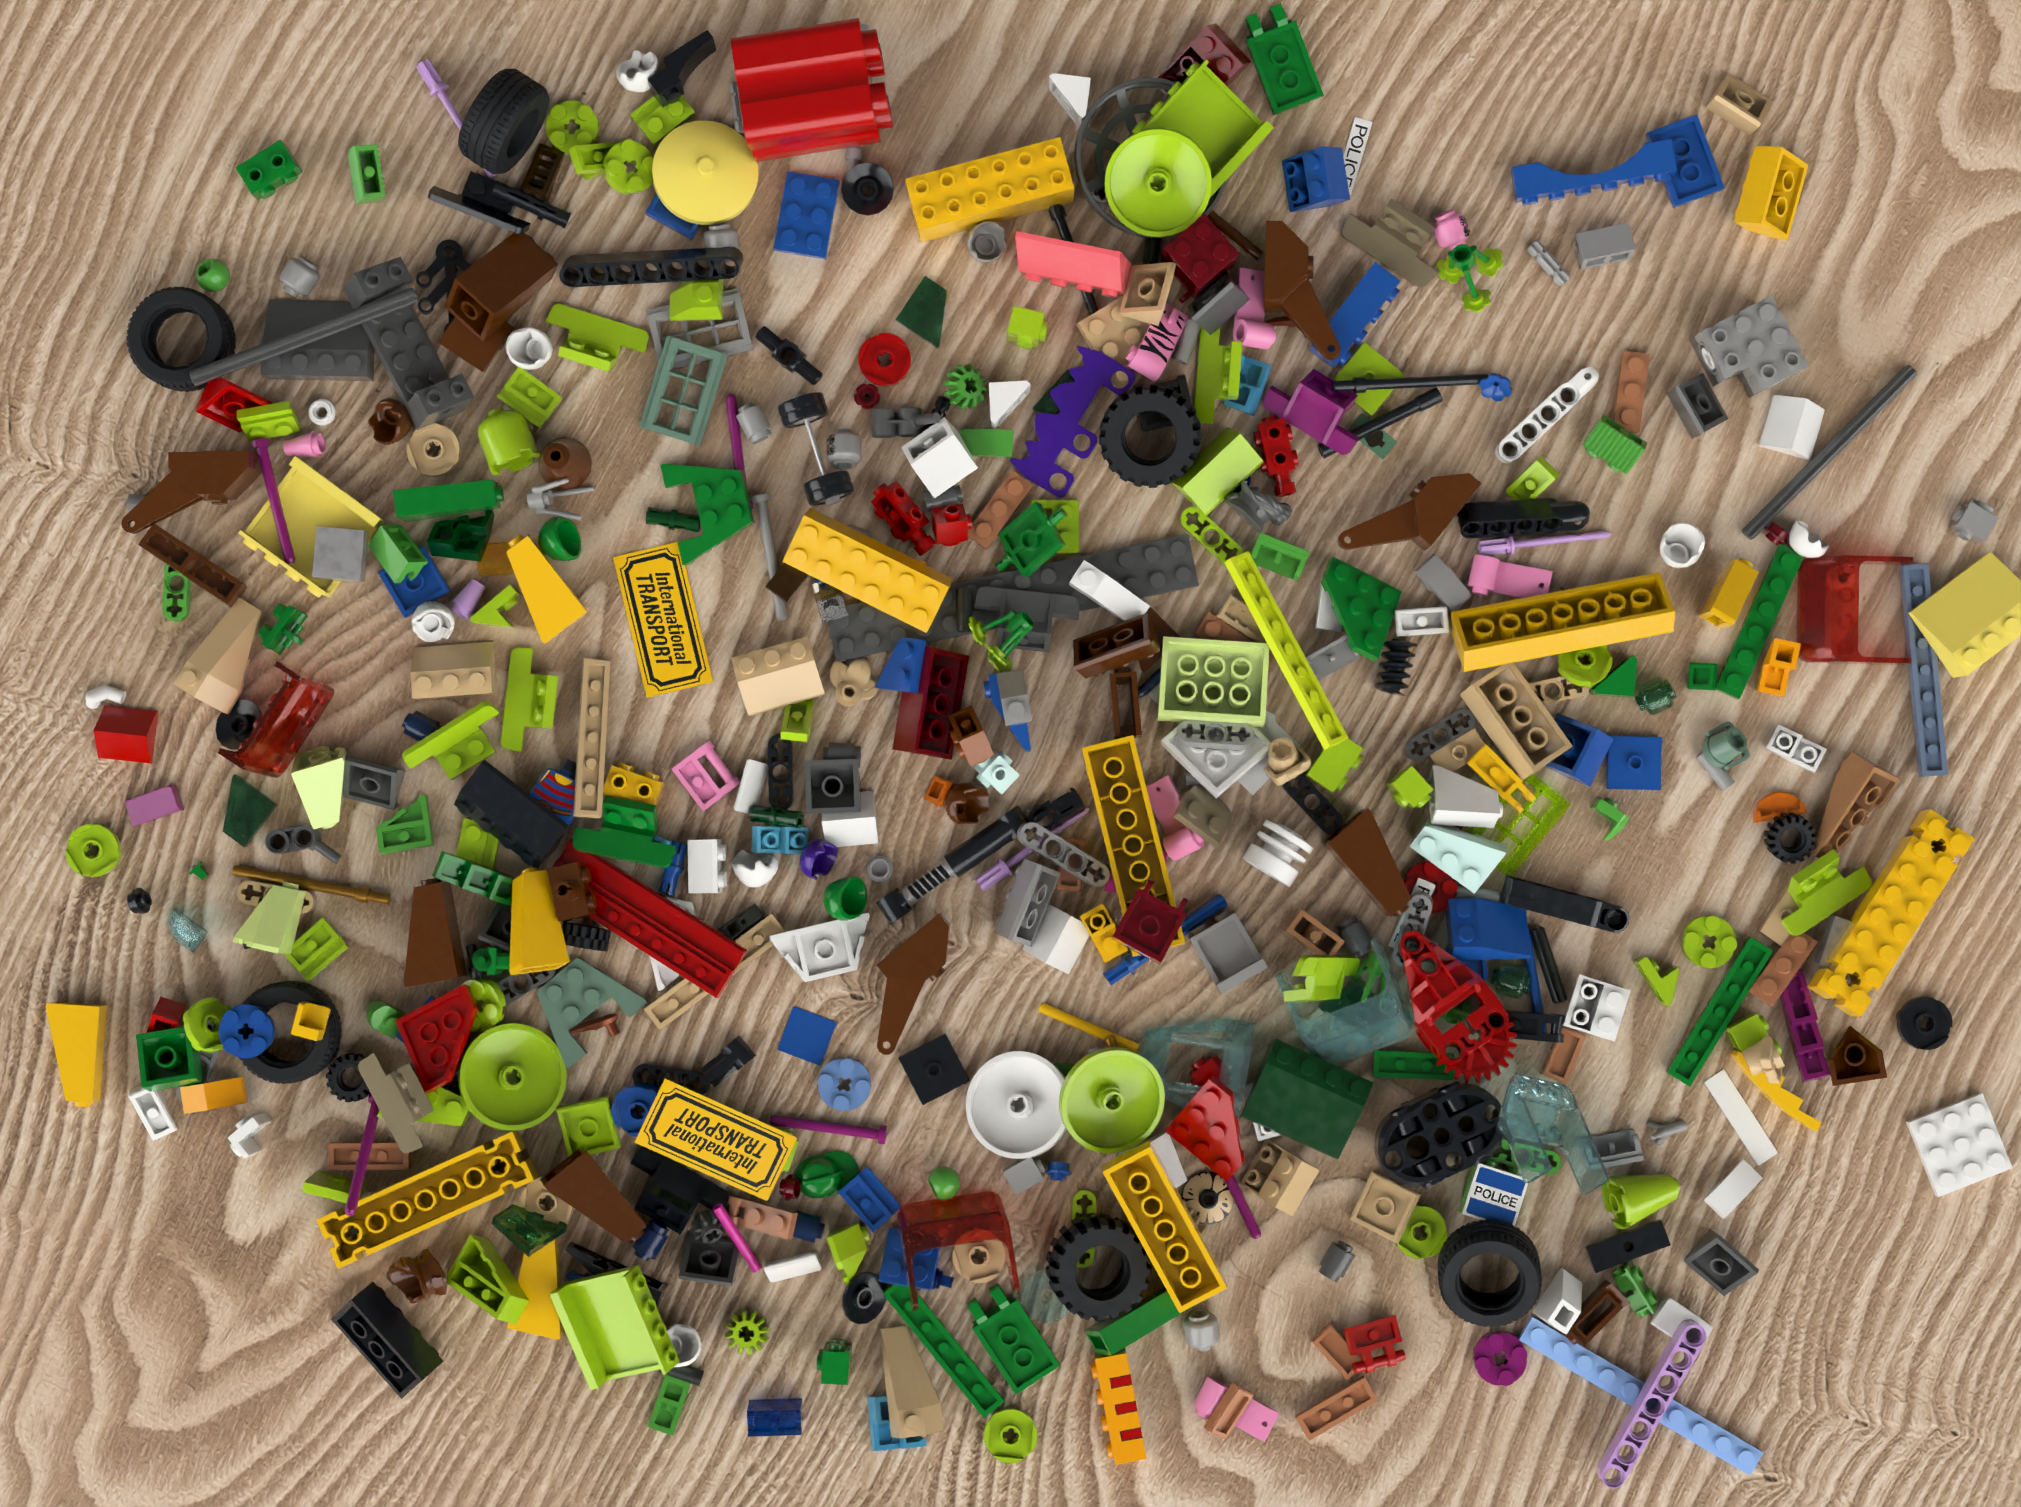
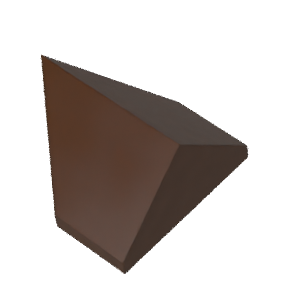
[1828,1026,1887,1086]

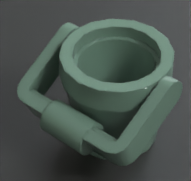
[1702,721,1750,771]

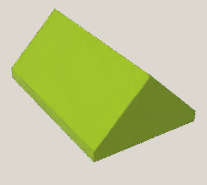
[1172,427,1264,516]

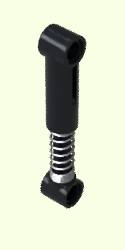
[876,805,1029,925]

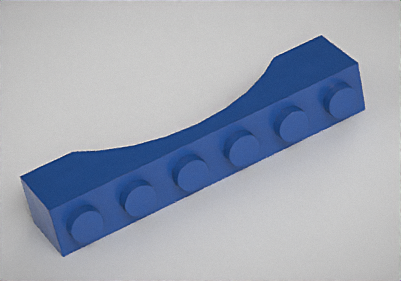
[1511,139,1677,205]

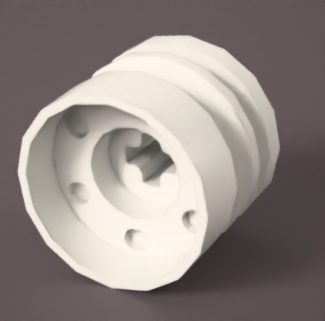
[1242,820,1313,887]

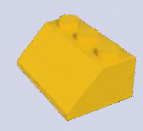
[1734,146,1808,241]

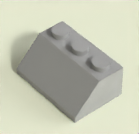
[995,858,1061,947]

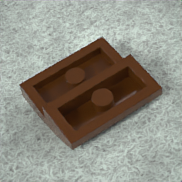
[438,317,515,372]

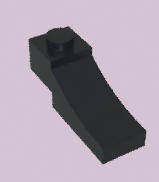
[647,30,716,108]

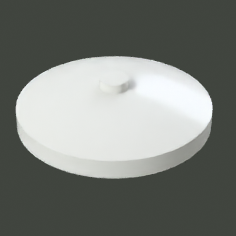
[966,1051,1066,1159]

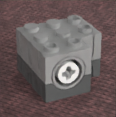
[1689,295,1809,398]

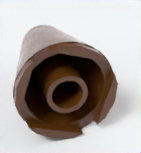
[539,437,592,490]

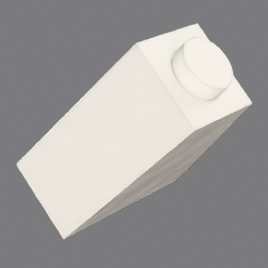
[1427,765,1503,828]

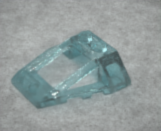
[1142,1019,1255,1122]

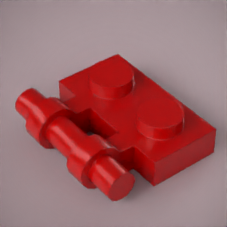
[1343,1315,1406,1374]

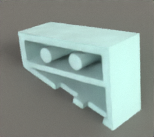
[1409,818,1508,894]

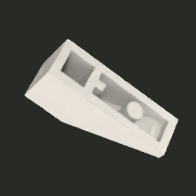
[1069,560,1150,621]

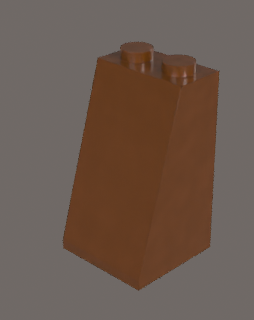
[444,233,558,342]
[1322,808,1412,917]
[404,878,467,987]
[540,1146,646,1244]

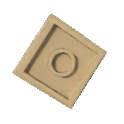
[1349,1171,1421,1244]

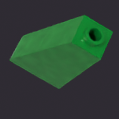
[393,479,504,522]
[1084,1287,1190,1355]

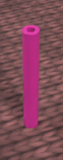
[712,1203,762,1273]

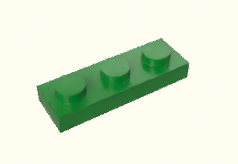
[1372,1050,1454,1080]

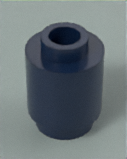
[402,711,442,741]
[793,1210,825,1243]
[632,1219,669,1261]

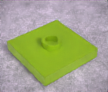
[1333,342,1405,417]
[556,1095,622,1156]
[302,1170,369,1203]

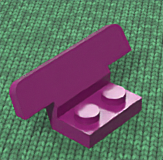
[1263,369,1360,455]

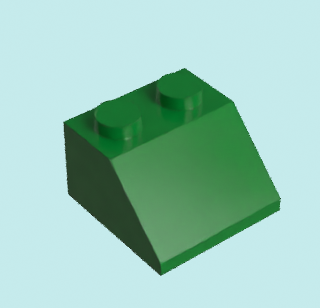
[136,1027,203,1092]

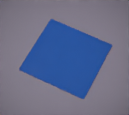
[778,1007,836,1066]

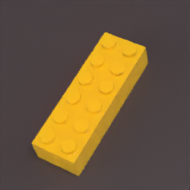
[783,508,954,633]
[1102,1140,1227,1313]

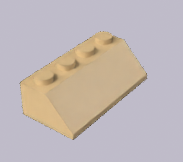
[1460,663,1573,781]

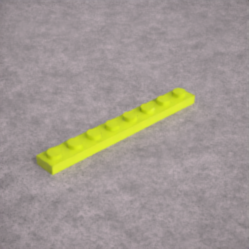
[1224,551,1349,750]

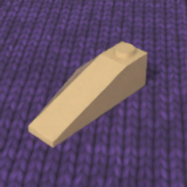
[173,597,262,715]
[880,1326,943,1438]

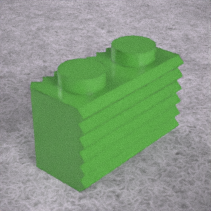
[347,144,386,204]
[1583,414,1647,474]

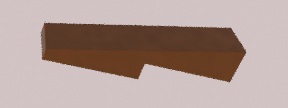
[138,523,247,608]

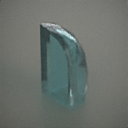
[169,907,208,953]

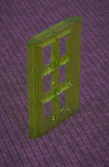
[1466,772,1571,876]

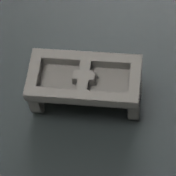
[1575,223,1636,270]
[1306,634,1360,681]
[1581,1129,1644,1170]

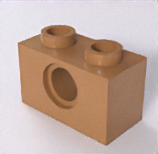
[1283,908,1345,955]

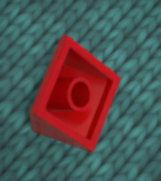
[196,377,272,433]
[93,705,158,764]

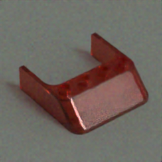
[218,661,334,778]
[897,1191,1020,1311]

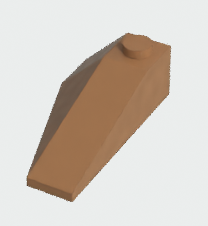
[1812,751,1901,858]

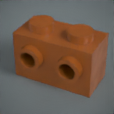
[948,705,995,766]

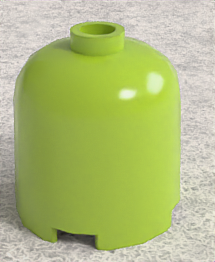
[477,408,541,476]

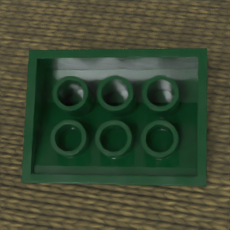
[1240,1039,1374,1159]

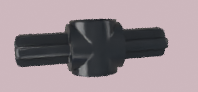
[755,326,823,385]

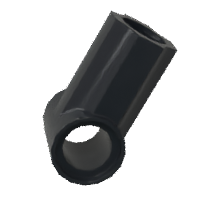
[700,1035,756,1087]

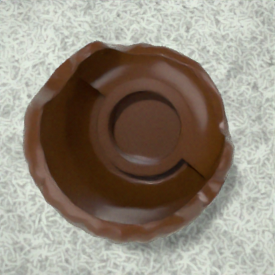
[368,398,412,445]
[946,783,990,824]

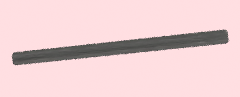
[190,288,418,386]
[1742,365,1917,540]

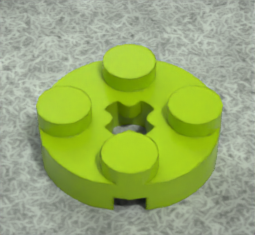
[546,100,600,155]
[603,139,654,195]
[1557,645,1613,688]
[65,824,122,877]
[1681,915,1737,968]
[461,977,506,1032]
[183,998,231,1052]
[1396,1205,1447,1259]
[984,1407,1037,1463]

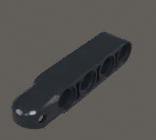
[1457,498,1590,539]
[1499,875,1630,933]

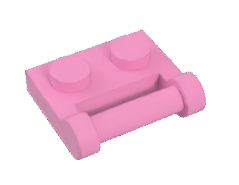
[672,741,741,811]

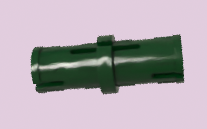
[646,507,701,533]
[749,805,804,828]

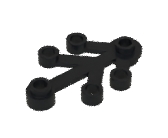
[416,240,471,333]

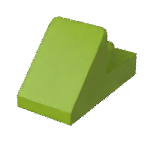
[569,142,615,180]
[1505,456,1560,500]
[469,585,521,628]
[781,698,814,742]
[1633,955,1679,1007]

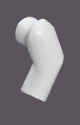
[85,684,126,709]

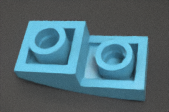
[752,826,809,854]

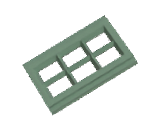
[639,336,728,446]

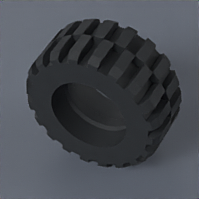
[1099,383,1202,488]
[1045,1213,1152,1322]

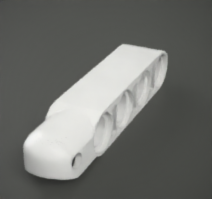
[1495,366,1599,464]

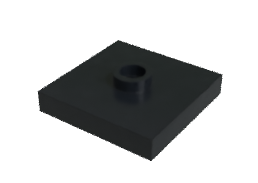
[898,1033,970,1105]

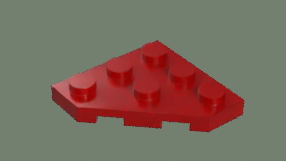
[395,984,478,1093]
[1165,1075,1245,1182]

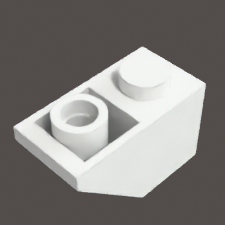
[1532,1268,1582,1335]

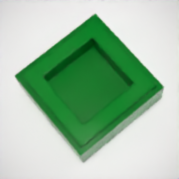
[1687,662,1718,691]

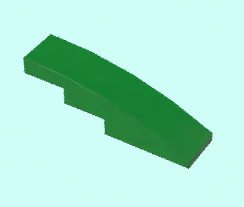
[432,851,516,906]

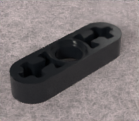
[768,734,794,810]
[1282,774,1343,833]
[632,1063,710,1095]

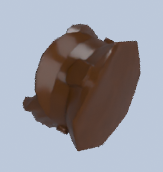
[386,1249,447,1304]

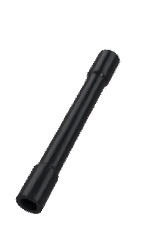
[1317,387,1443,459]

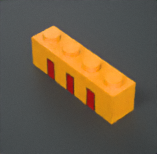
[1090,1349,1147,1465]

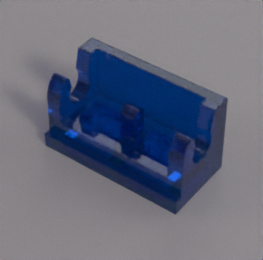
[747,1398,803,1437]

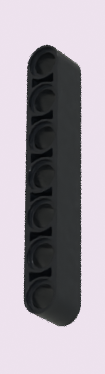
[559,247,743,287]

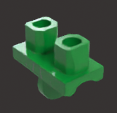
[258,603,308,655]
[472,946,510,975]

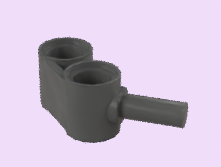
[871,408,940,438]
[265,825,342,864]

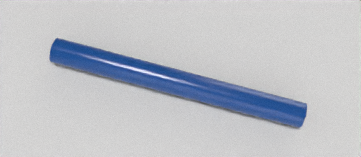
[1524,930,1547,1032]

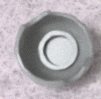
[967,221,1007,263]

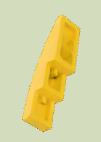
[1730,1050,1822,1132]

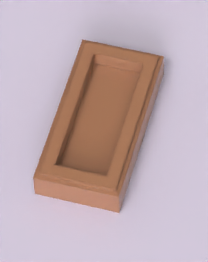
[1055,837,1086,892]
[1540,1026,1586,1085]
[1311,1323,1361,1381]
[1204,1382,1254,1440]

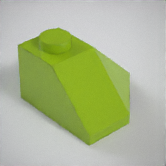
[669,279,723,321]
[827,1221,871,1285]

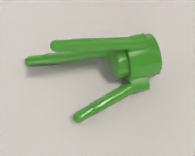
[1337,951,1391,1007]

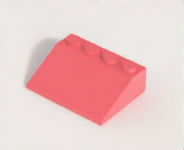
[1015,231,1132,298]

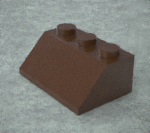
[1073,613,1160,678]

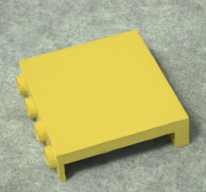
[238,456,386,598]

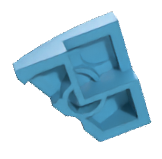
[1224,355,1272,416]
[867,1395,927,1451]

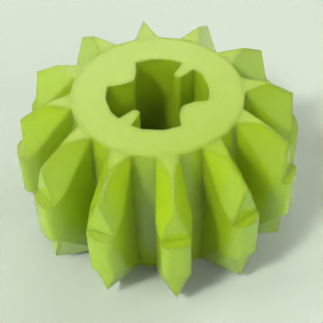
[724,1309,770,1355]

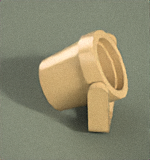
[1263,738,1313,786]
[1741,1035,1785,1083]

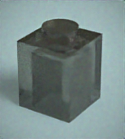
[812,581,848,623]

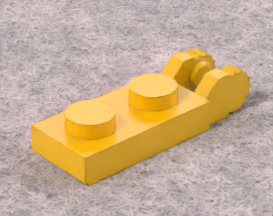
[1465,744,1535,814]

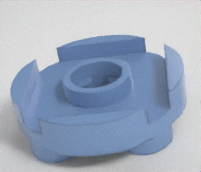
[818,1058,871,1111]

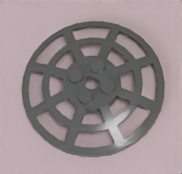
[1074,77,1227,238]

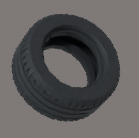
[126,286,236,392]
[239,981,342,1084]
[1438,1219,1542,1327]

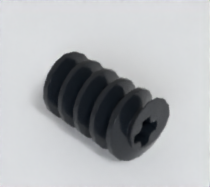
[1374,639,1418,696]

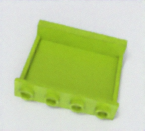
[1132,60,1274,197]
[549,1265,680,1390]

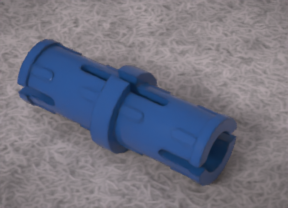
[658,840,688,896]

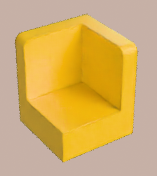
[291,1001,331,1041]

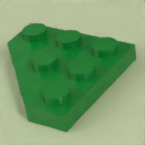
[1321,557,1402,661]

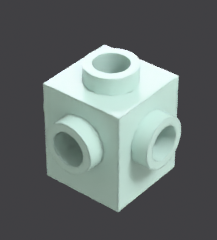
[973,749,1020,794]

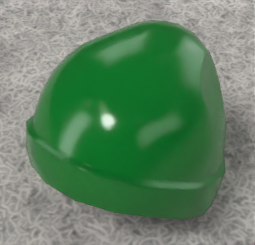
[538,517,582,561]
[823,876,868,921]

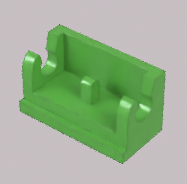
[368,524,428,583]
[1251,532,1310,581]

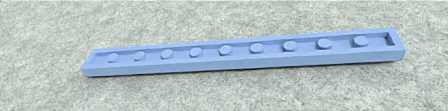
[1518,1316,1763,1476]

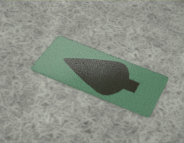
[1348,413,1397,459]

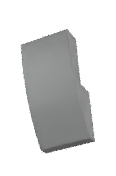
[1415,554,1472,612]

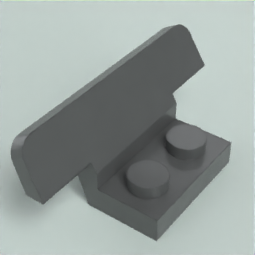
[974,586,1079,652]

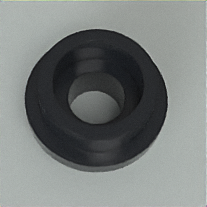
[127,888,152,914]

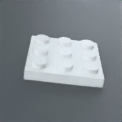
[1906,1093,2012,1197]

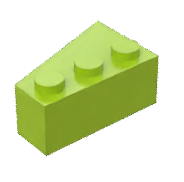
[377,1069,471,1126]
[446,1234,529,1324]

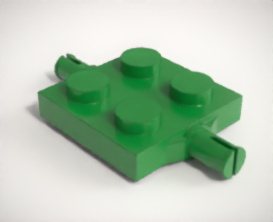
[995,502,1067,577]

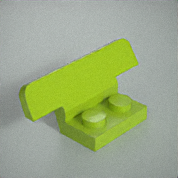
[546,303,649,372]
[1194,327,1243,425]
[501,648,558,752]
[402,701,499,780]
[1782,849,1872,936]
[1283,955,1360,1002]

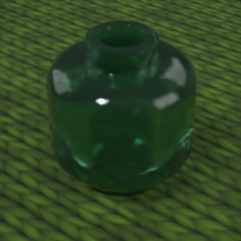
[1635,676,1677,715]
[1491,962,1532,999]

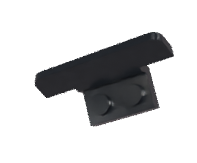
[428,171,531,234]
[630,1146,729,1235]

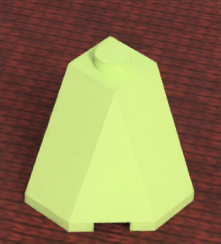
[291,746,346,830]
[233,881,306,954]

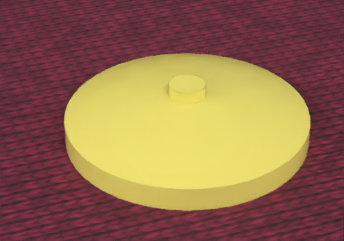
[652,120,759,225]

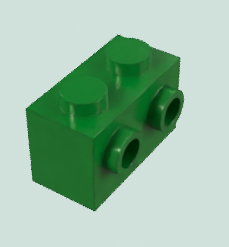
[235,140,303,200]
[817,1338,852,1385]

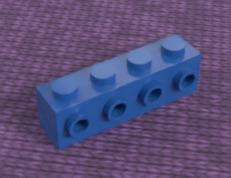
[1309,262,1400,369]

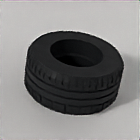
[458,69,550,174]

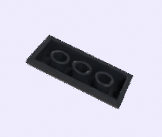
[454,759,569,870]
[331,1282,443,1399]

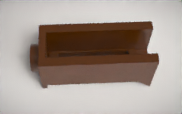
[1109,668,1142,740]
[1563,1280,1630,1348]

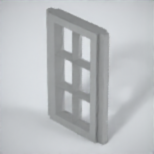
[646,288,754,370]

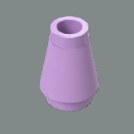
[450,579,485,620]

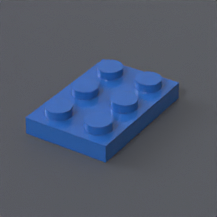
[1646,114,1725,208]
[774,171,840,260]

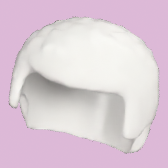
[616,50,659,92]
[506,327,553,370]
[1660,522,1705,568]
[411,601,455,642]
[731,850,779,887]
[666,1324,701,1367]

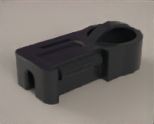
[1030,788,1085,832]

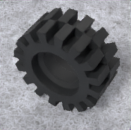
[1764,812,1817,864]
[562,922,611,952]
[326,1053,370,1102]

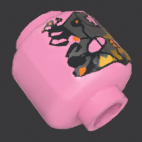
[1432,209,1471,251]

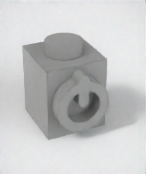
[1950,499,1999,543]

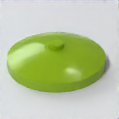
[1105,128,1212,237]
[458,1023,567,1131]
[1059,1047,1165,1154]

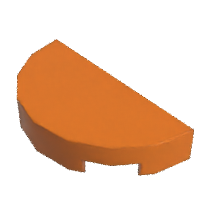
[1753,792,1808,823]

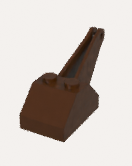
[1264,221,1341,361]
[121,451,262,534]
[1338,473,1481,551]
[876,913,950,1055]

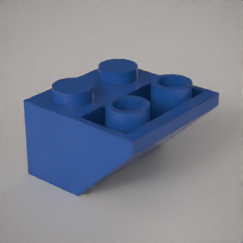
[1282,146,1350,212]

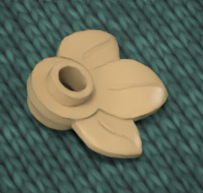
[829,658,879,707]

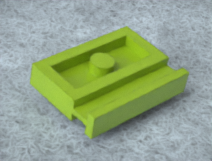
[630,96,696,146]
[496,367,563,429]
[237,401,301,442]
[456,818,500,869]
[284,918,350,982]

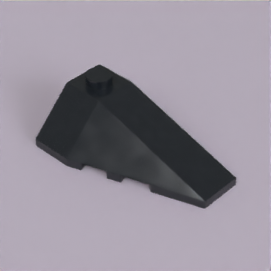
[565,1241,668,1309]

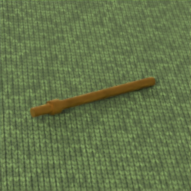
[232,865,391,905]

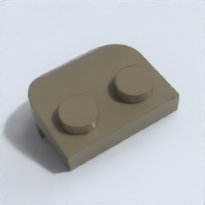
[1173,785,1231,847]

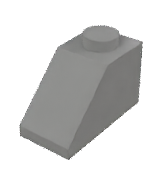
[996,669,1032,727]

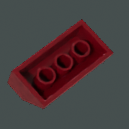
[892,647,969,760]

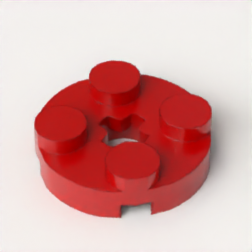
[858,333,911,387]
[1404,861,1458,914]

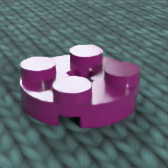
[1473,1331,1527,1386]

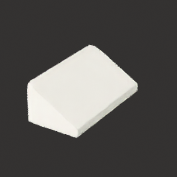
[1314,576,1342,633]
[734,759,768,814]
[764,1250,821,1282]
[1651,1298,1713,1340]

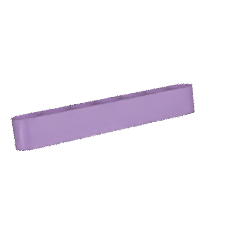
[1597,1320,1707,1489]

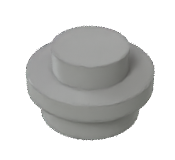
[867,856,893,882]

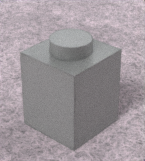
[1003,1157,1046,1195]

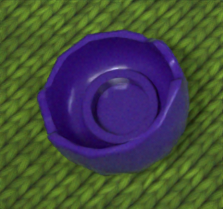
[799,839,838,880]

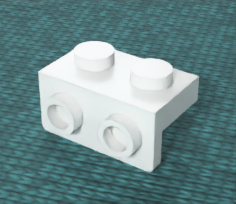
[228,1112,272,1158]

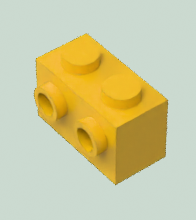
[603,762,664,806]

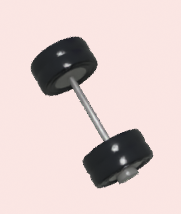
[778,392,854,506]

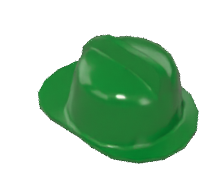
[795,1151,859,1198]

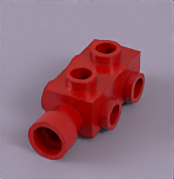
[1253,416,1299,497]
[871,480,936,556]

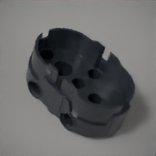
[1374,1081,1506,1188]

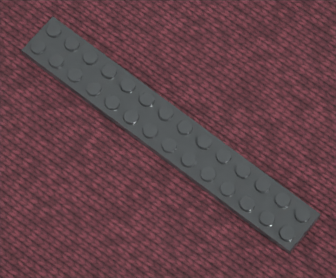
[826,534,1199,662]

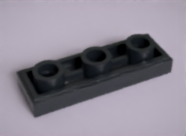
[1585,1219,1671,1273]

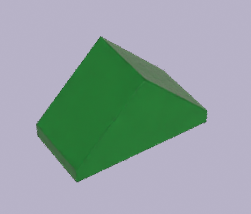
[1589,655,1637,698]

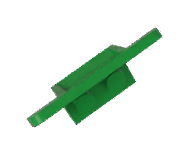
[572,795,676,868]

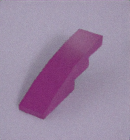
[1780,969,1830,1083]

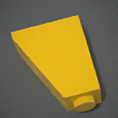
[1698,558,1759,629]

